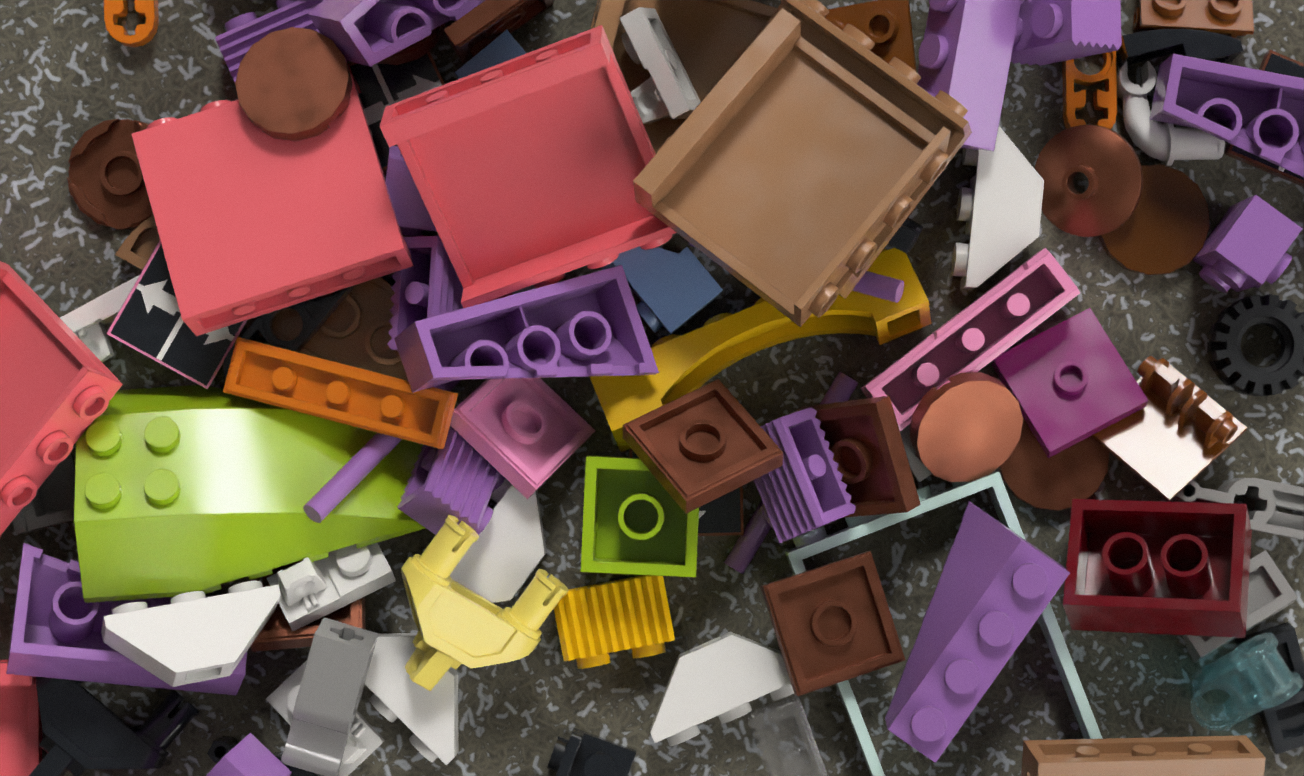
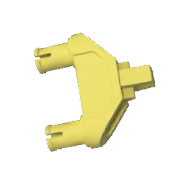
[401,515,569,691]

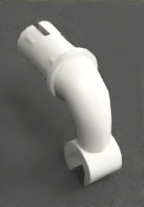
[1116,61,1225,166]

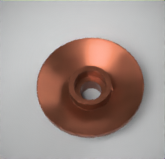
[1034,125,1143,237]

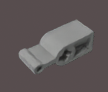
[1173,478,1304,541]
[281,617,379,776]

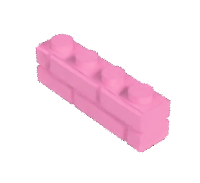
[860,248,1080,431]

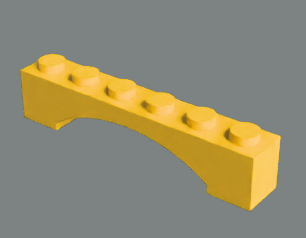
[590,248,931,452]

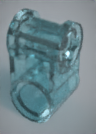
[1190,633,1304,731]

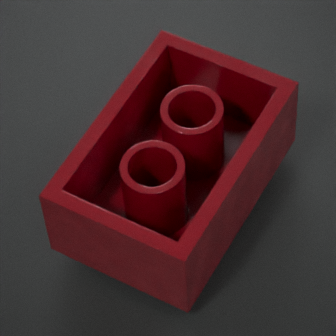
[1063,499,1252,638]

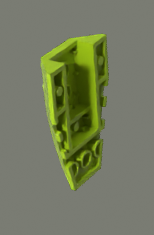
[74,385,425,603]

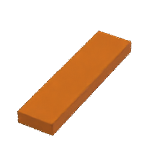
[223,337,458,449]

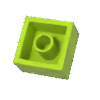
[581,456,699,577]

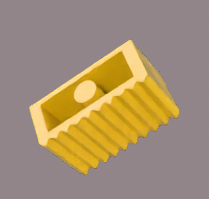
[554,575,675,669]

